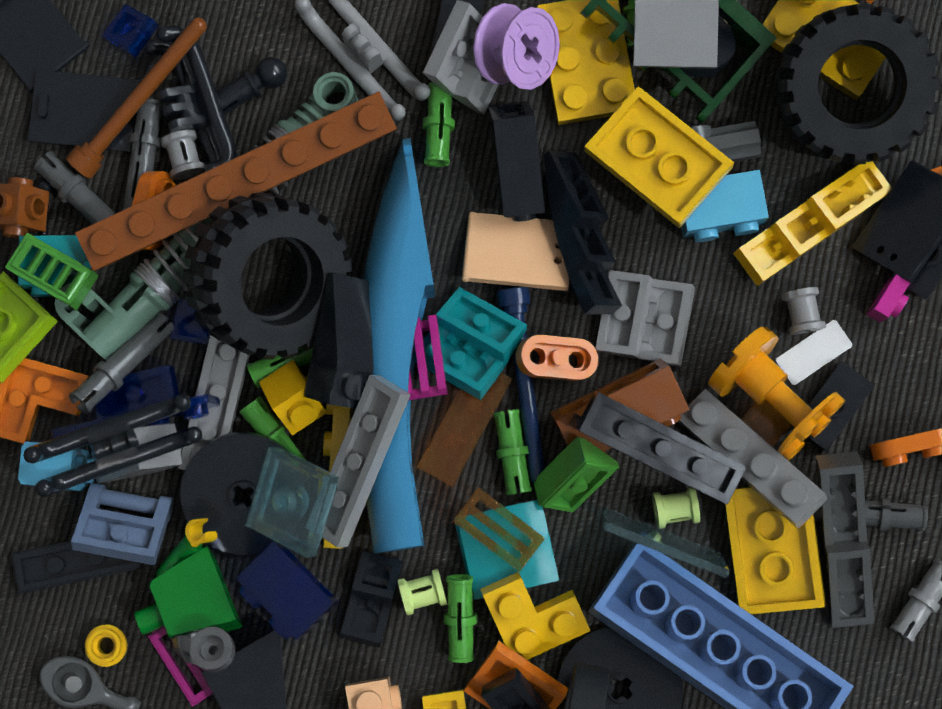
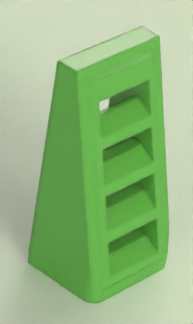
[5,233,98,311]

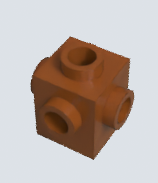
[0,177,49,239]

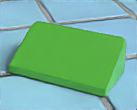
[534,437,619,512]

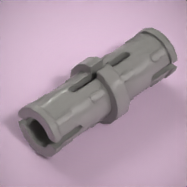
[889,558,942,643]

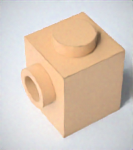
[345,676,402,709]

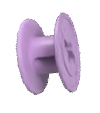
[473,3,560,90]

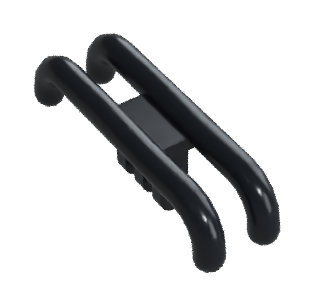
[145,26,237,178]
[23,394,203,497]

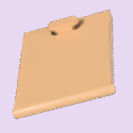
[462,212,569,291]

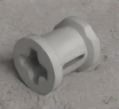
[160,129,205,180]
[782,287,826,335]

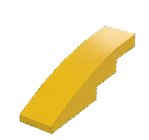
[733,161,892,286]

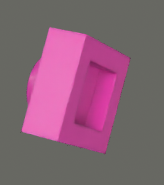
[866,274,910,323]

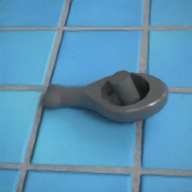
[39,656,141,709]

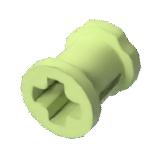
[652,487,700,529]
[398,569,448,616]

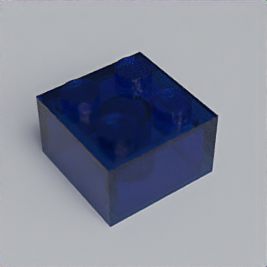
[236,541,340,640]

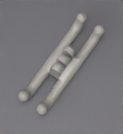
[295,0,430,122]

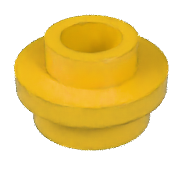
[85,624,128,667]

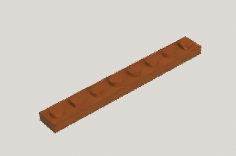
[75,91,397,272]

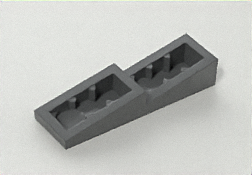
[815,451,874,628]

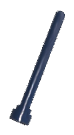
[496,287,545,484]

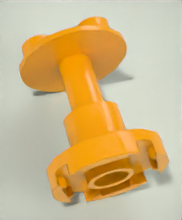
[708,326,845,461]

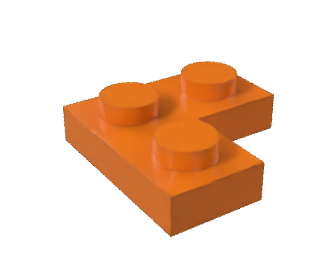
[0,358,90,444]

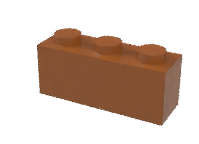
[550,358,690,454]

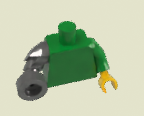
[134,518,243,672]

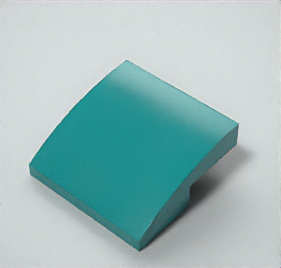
[412,287,527,400]
[454,500,560,600]

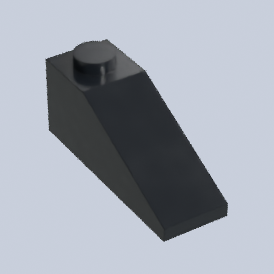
[303,272,374,409]

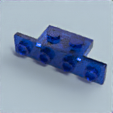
[51,365,221,439]

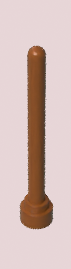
[66,17,207,179]

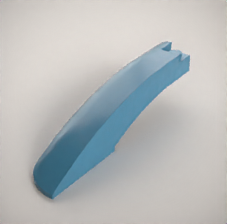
[355,138,435,554]

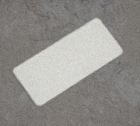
[776,320,852,385]

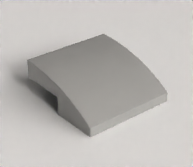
[423,0,499,115]
[633,0,718,69]
[595,270,695,367]

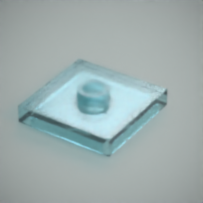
[246,447,339,558]

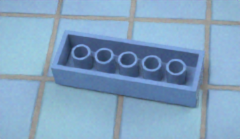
[588,538,854,709]

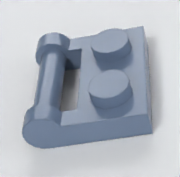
[71,483,174,565]

